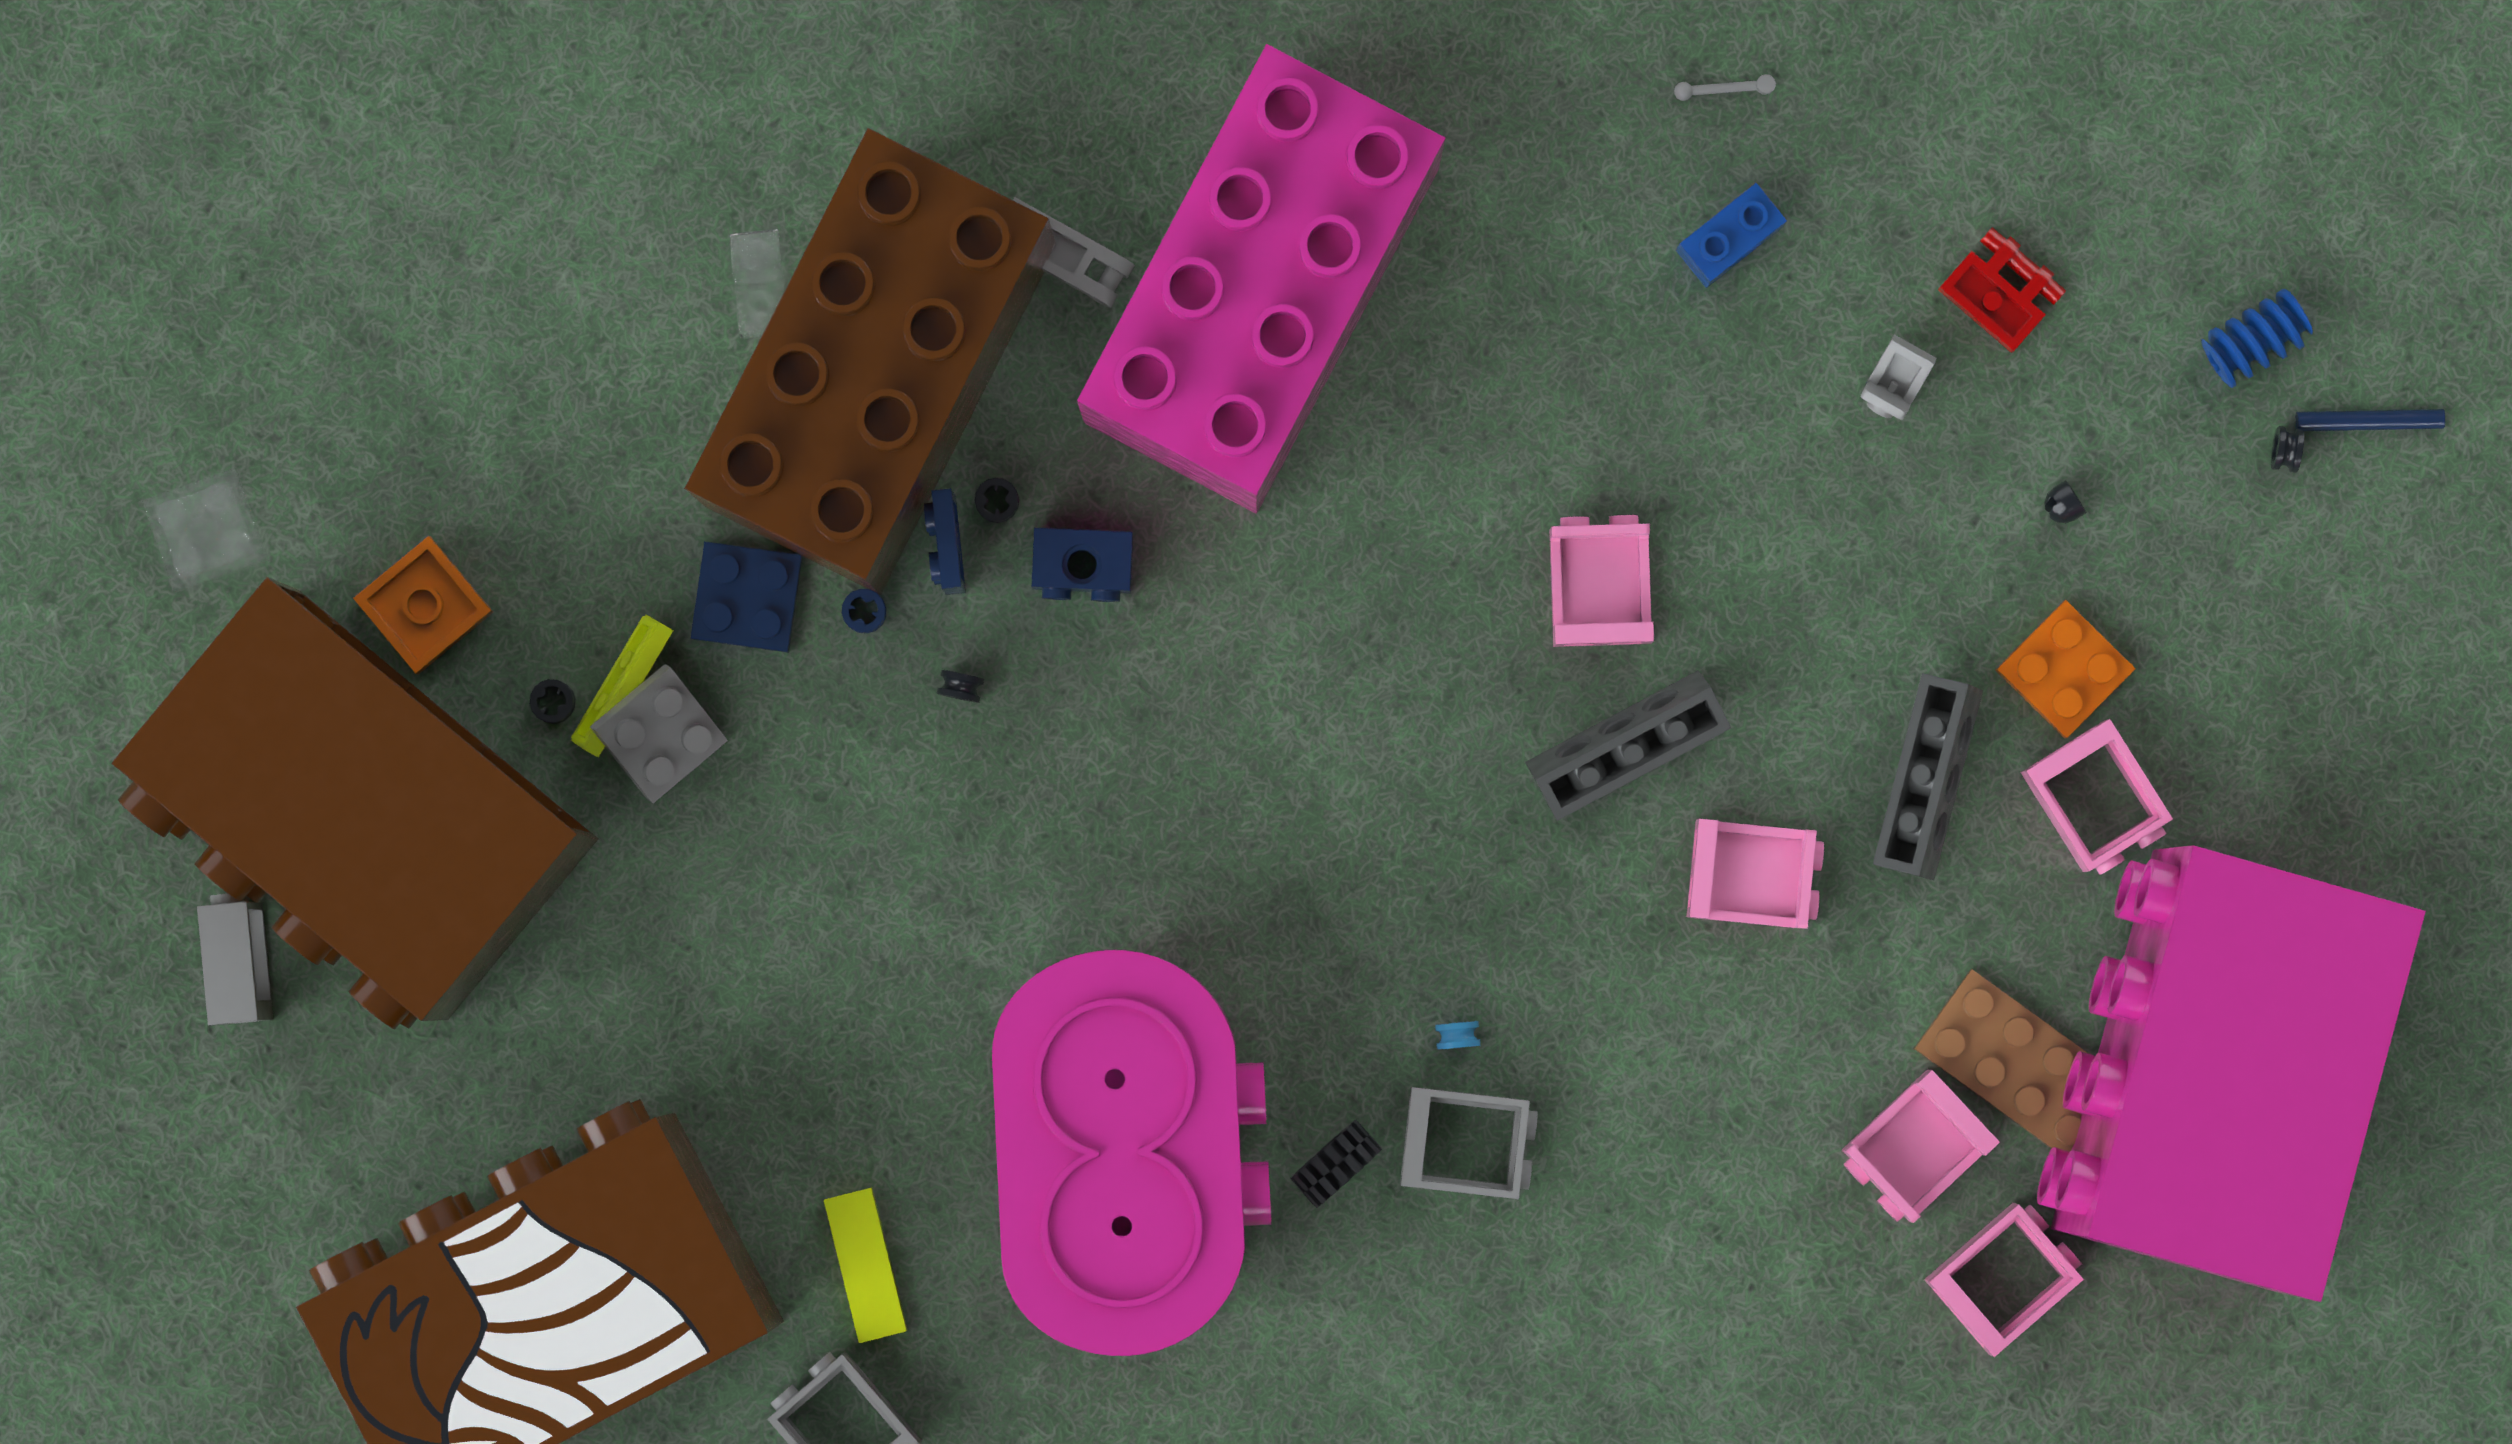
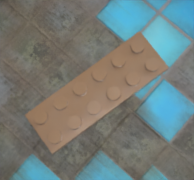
[1913,969,2089,1151]

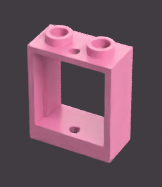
[2020,719,2173,875]
[1924,1203,2084,1357]

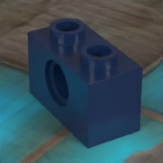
[1031,528,1133,602]

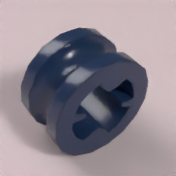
[841,589,887,634]

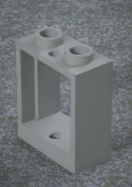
[197,894,273,1025]
[1400,1087,1538,1199]
[767,1351,922,1444]

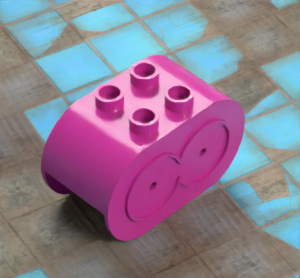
[992,950,1271,1356]

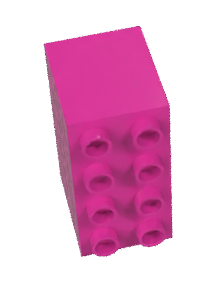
[1077,44,1445,514]
[2037,845,2426,1302]

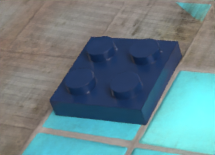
[924,488,966,595]
[691,541,803,653]

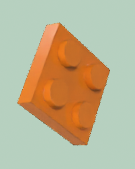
[353,536,493,674]
[1995,600,2136,739]

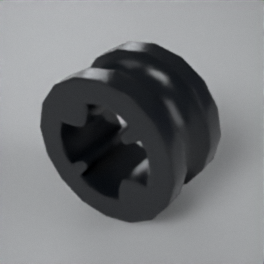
[2271,426,2304,473]
[974,477,1019,523]
[937,670,985,703]
[529,679,576,724]

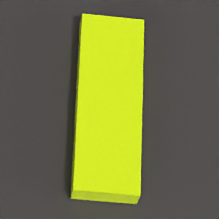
[571,614,674,757]
[824,1187,908,1343]

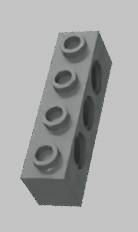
[1525,670,1731,821]
[1873,673,1983,880]

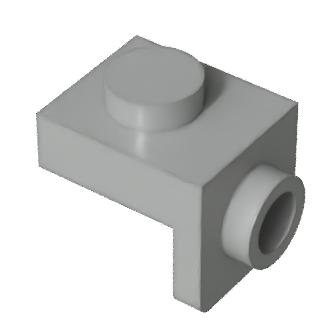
[1860,334,1937,420]

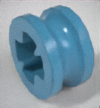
[1435,1021,1481,1049]

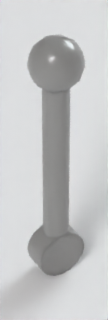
[1674,74,1776,101]

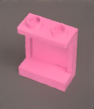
[1549,515,1654,647]
[1686,819,1824,929]
[1842,1069,2000,1223]

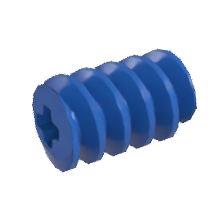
[2201,288,2313,388]

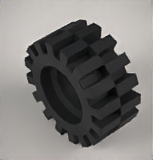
[1290,1120,1382,1208]

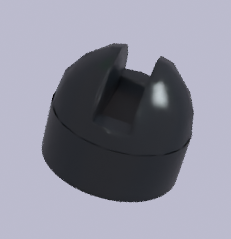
[2044,480,2087,524]

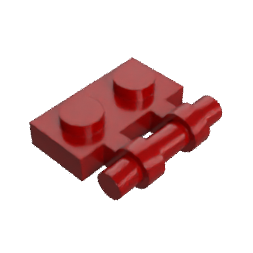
[1938,227,2066,353]

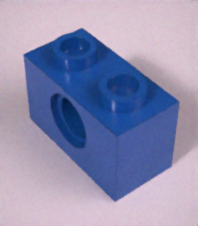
[1676,183,1787,288]

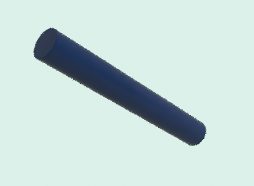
[2295,409,2445,431]

